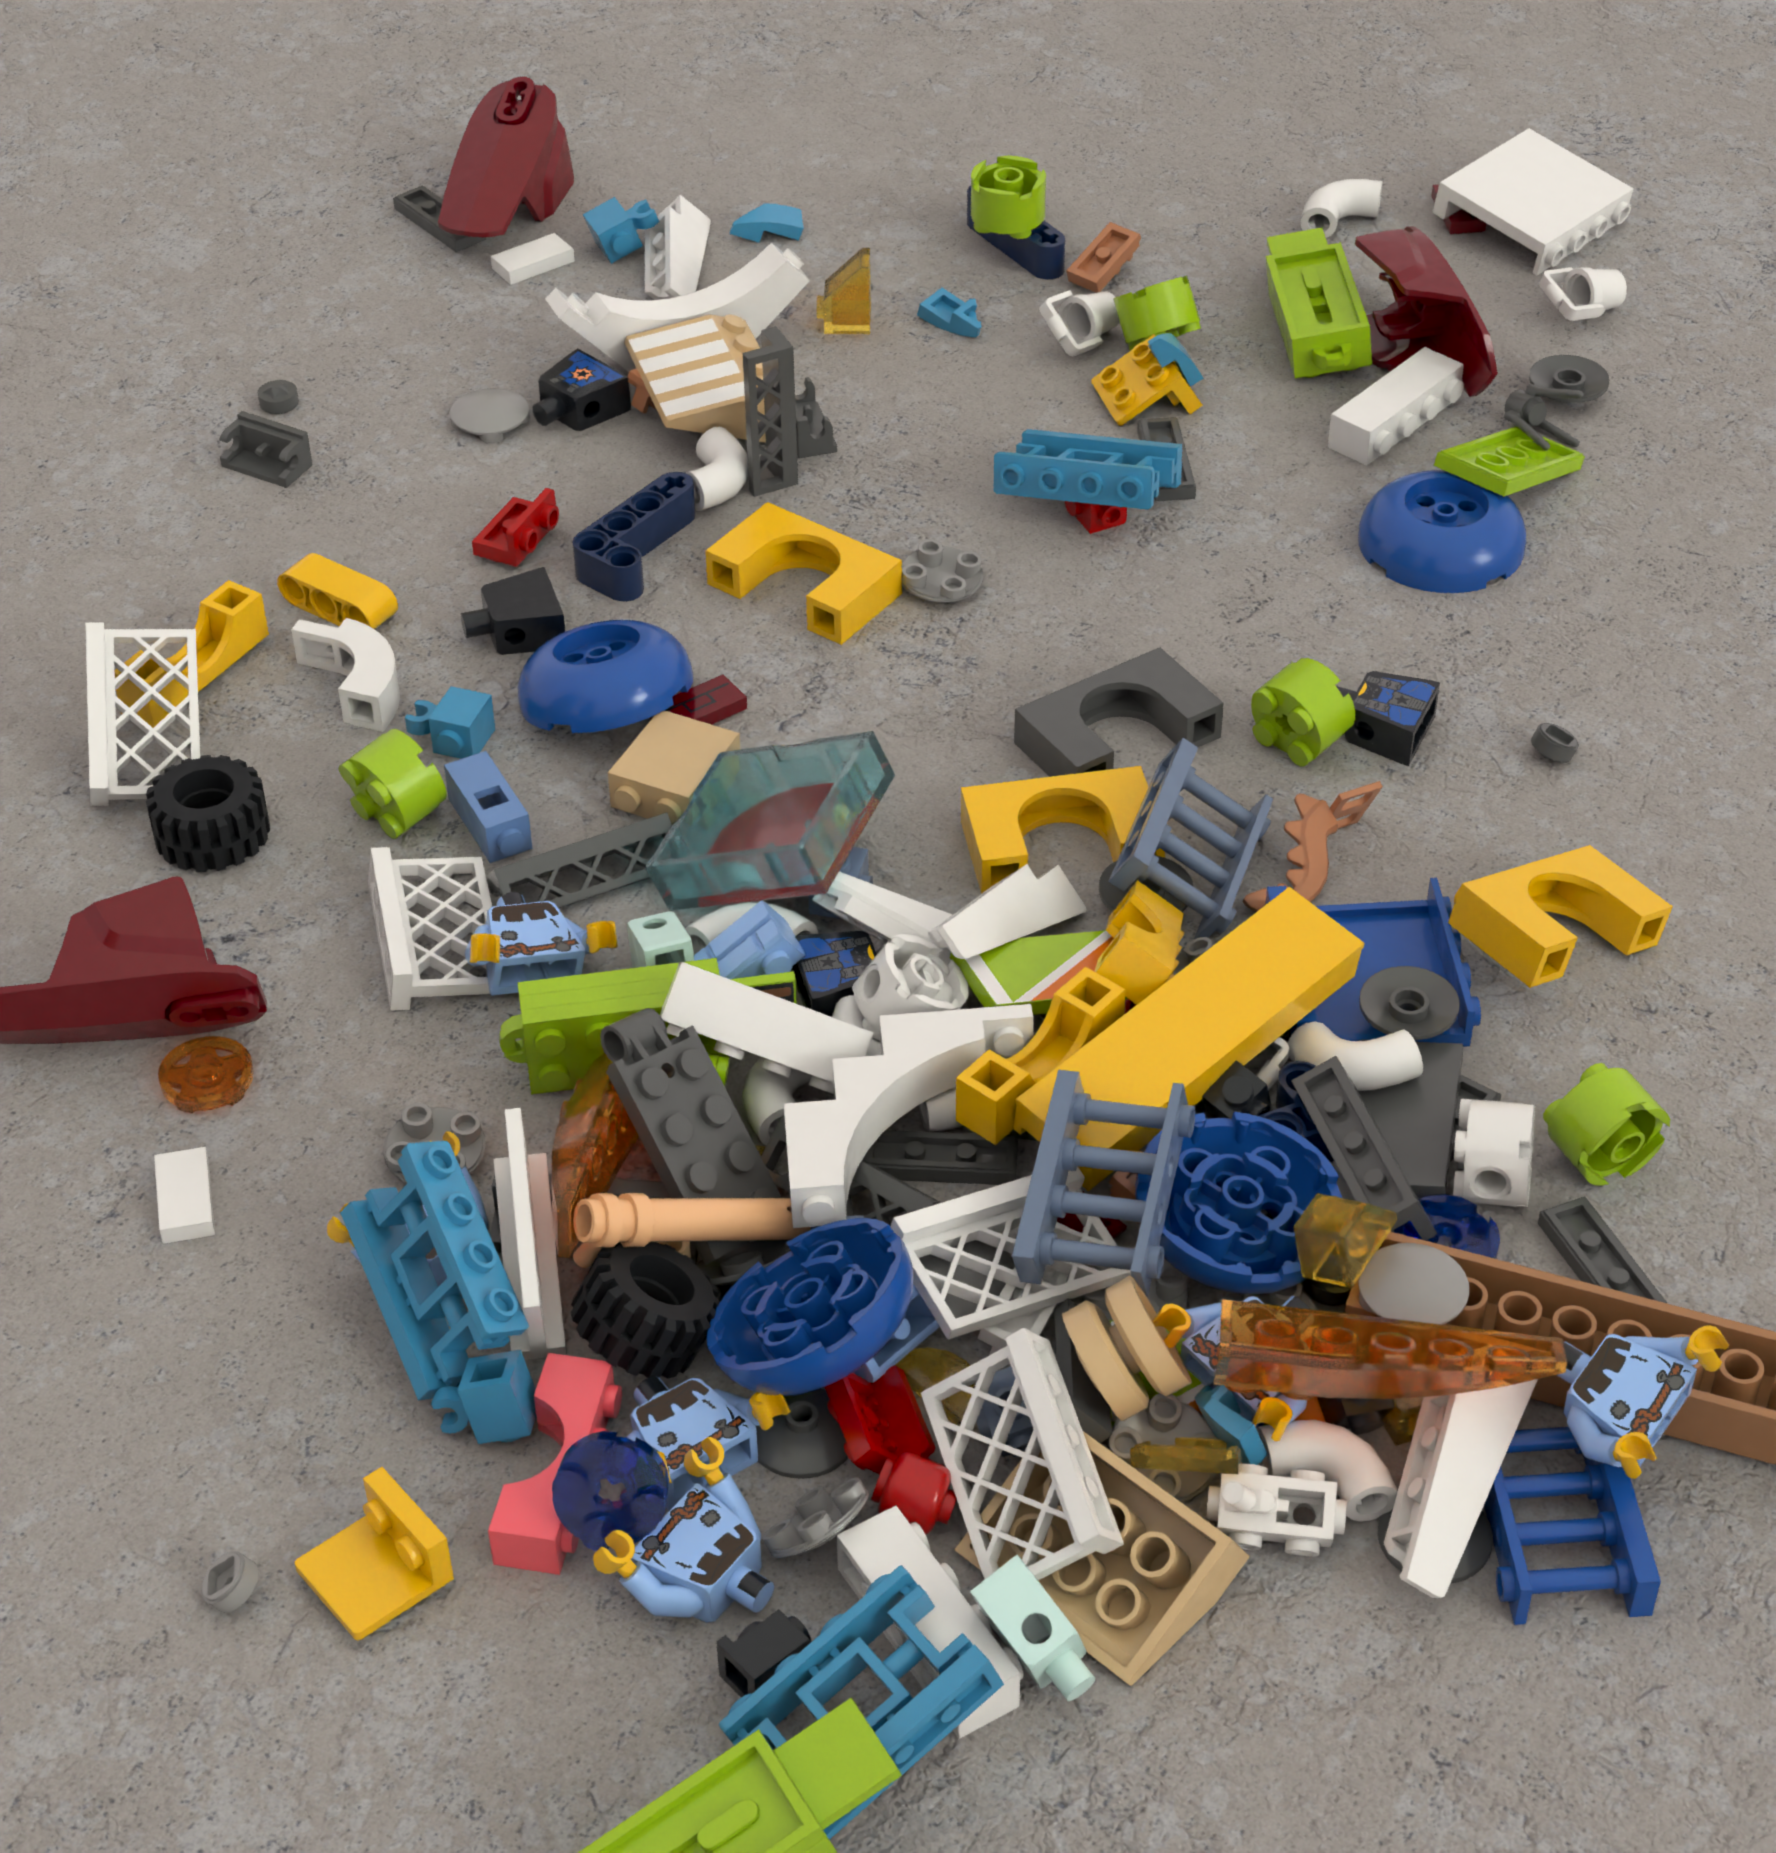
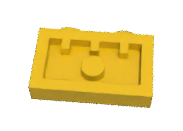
[1091,334,1203,426]
[295,1466,454,1640]

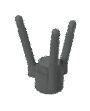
[1504,383,1584,451]

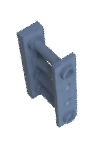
[1108,738,1273,939]
[1012,1070,1195,1298]

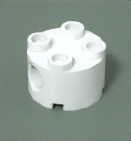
[852,934,969,1041]
[1453,1099,1535,1207]

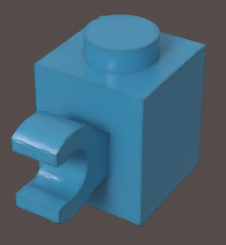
[582,197,659,264]
[405,686,496,759]
[431,1349,536,1444]

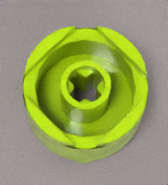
[971,155,1046,239]
[1113,276,1201,351]
[1251,658,1355,767]
[338,729,447,839]
[1543,1063,1670,1186]

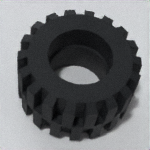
[146,755,270,872]
[570,1242,721,1379]

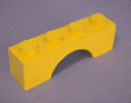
[114,580,269,728]
[1095,880,1185,1005]
[956,966,1126,1145]

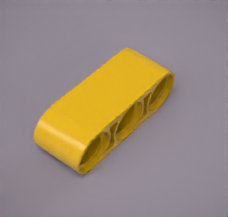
[277,553,398,629]

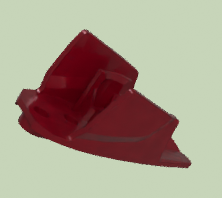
[438,76,574,237]
[1355,226,1498,397]
[0,876,267,1044]

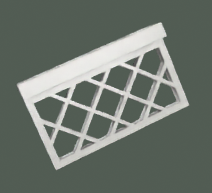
[85,622,200,806]
[368,847,492,1011]
[494,1108,567,1360]
[890,1167,1131,1340]
[920,1328,1124,1580]

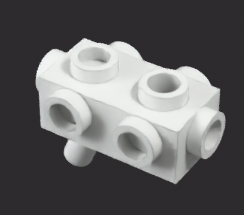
[1206,1464,1347,1557]

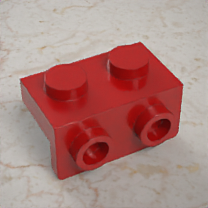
[472,488,559,567]
[825,1365,935,1475]

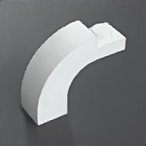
[291,618,400,732]

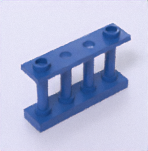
[1484,1427,1661,1625]

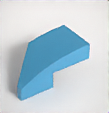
[730,203,804,242]
[917,288,981,337]
[1148,333,1204,387]
[1195,1382,1268,1465]

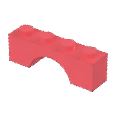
[488,1353,622,1575]

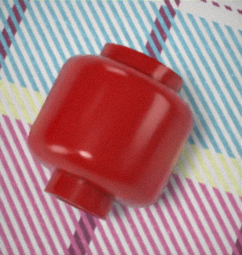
[871,1451,957,1535]

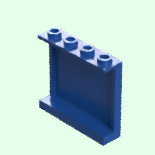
[1265,877,1481,1047]

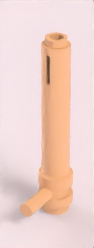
[573,1193,811,1268]

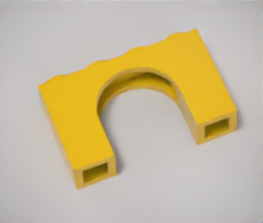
[705,502,902,645]
[961,766,1165,894]
[1448,845,1673,988]

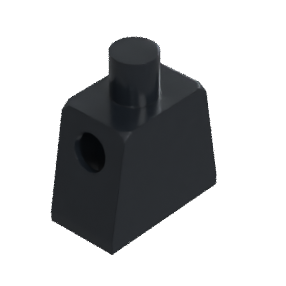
[461,567,565,655]

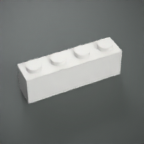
[1328,347,1464,466]
[660,962,873,1094]
[837,1506,1023,1739]

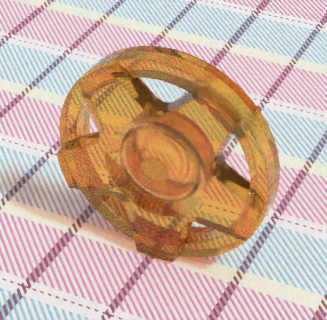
[158,1036,254,1114]

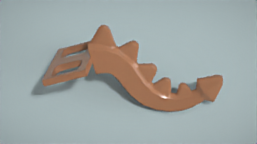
[1243,781,1383,912]

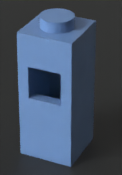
[444,751,533,863]

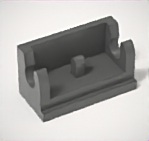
[795,377,837,458]
[219,411,313,488]

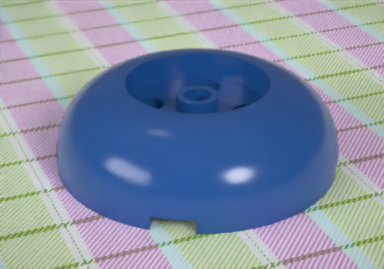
[1358,470,1526,593]
[518,620,694,733]
[1135,1112,1348,1295]
[707,1218,914,1396]

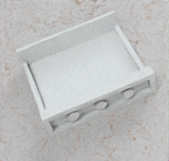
[1433,128,1634,275]

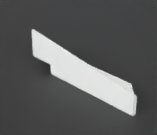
[645,195,711,300]
[928,864,1086,959]
[812,870,972,993]
[1383,1343,1538,1598]

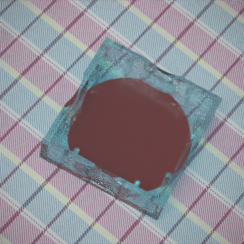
[645,731,895,911]

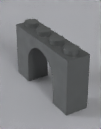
[1014,647,1224,777]

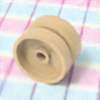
[1062,1276,1192,1421]

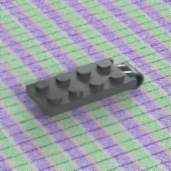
[600,1008,782,1265]

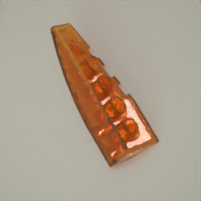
[551,1052,639,1258]
[1214,1299,1567,1400]

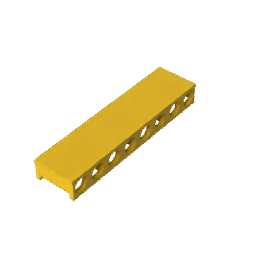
[1013,887,1365,1191]

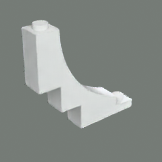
[546,242,810,372]
[784,1004,1034,1228]

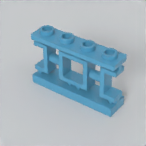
[994,429,1182,510]
[340,1141,529,1401]
[719,1565,1004,1840]

